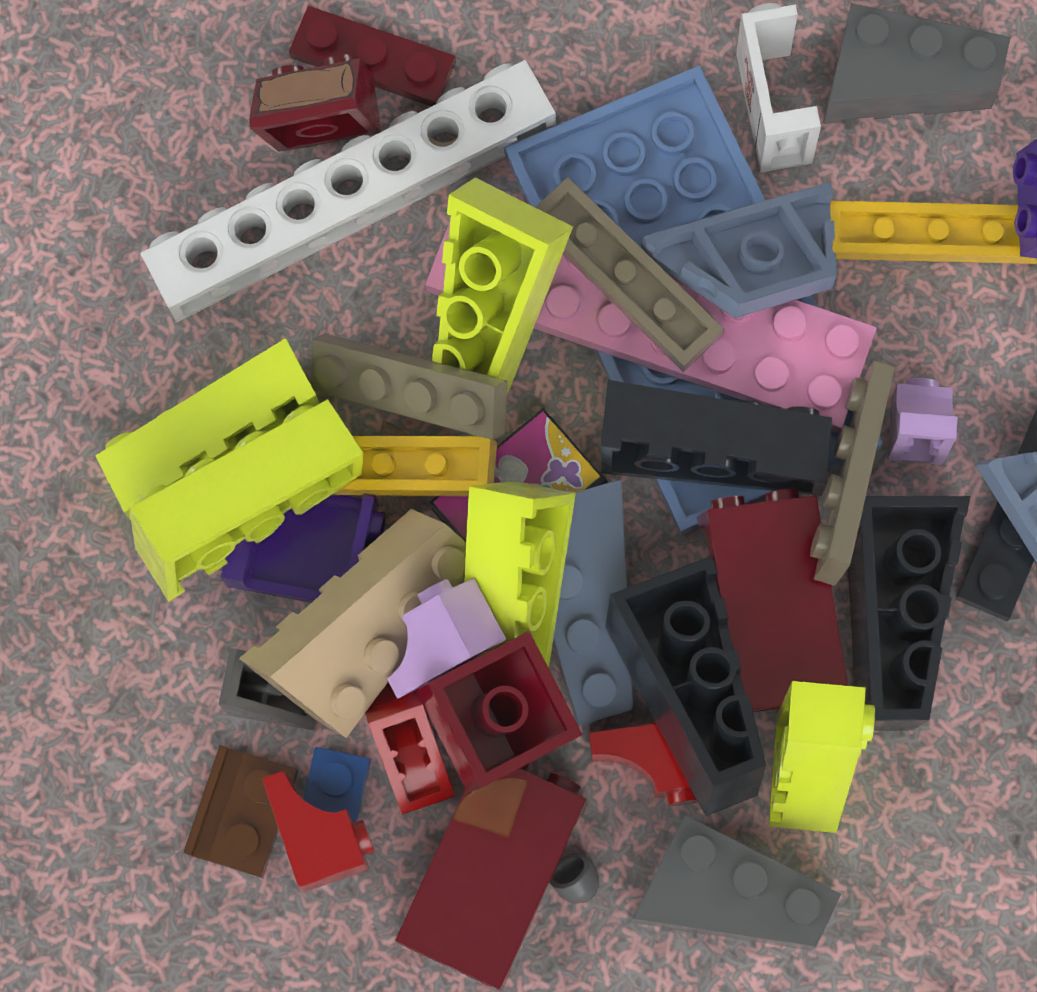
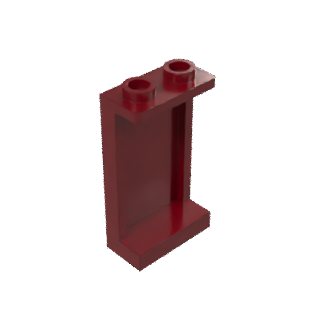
[697,488,848,713]
[395,764,587,992]

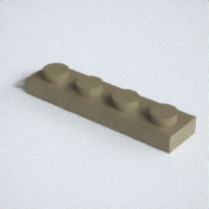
[535,177,724,372]
[312,334,507,440]
[810,360,895,586]

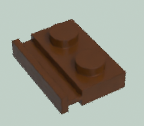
[183,745,299,879]

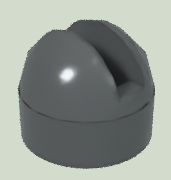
[550,852,599,904]

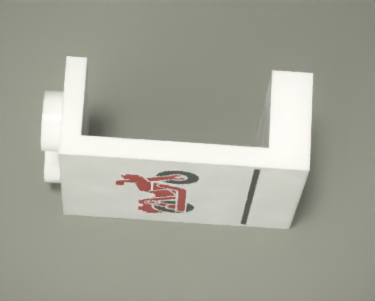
[736,3,821,173]

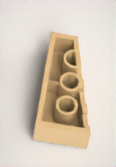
[239,509,466,738]

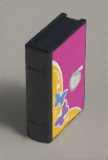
[429,408,608,542]

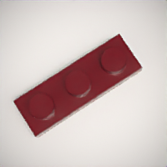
[289,6,456,106]

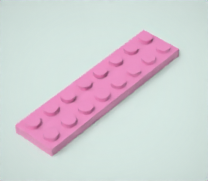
[425,222,877,433]

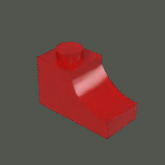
[365,682,455,815]
[589,723,698,806]
[262,770,375,892]

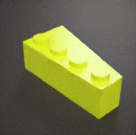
[432,177,573,436]
[95,338,320,520]
[129,399,363,602]
[464,481,576,668]
[768,681,875,833]

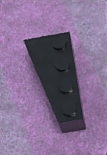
[601,380,832,496]
[848,496,971,731]
[605,555,766,816]

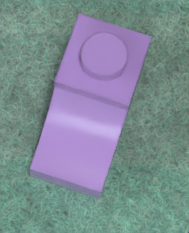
[888,378,958,465]
[387,578,506,699]

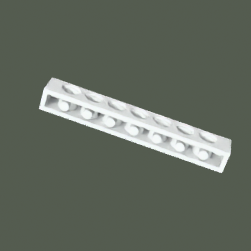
[140,59,556,323]

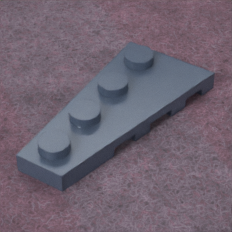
[552,479,633,726]

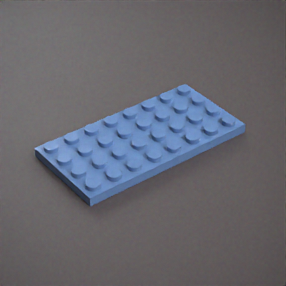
[504,65,883,536]

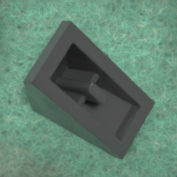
[219,649,315,730]

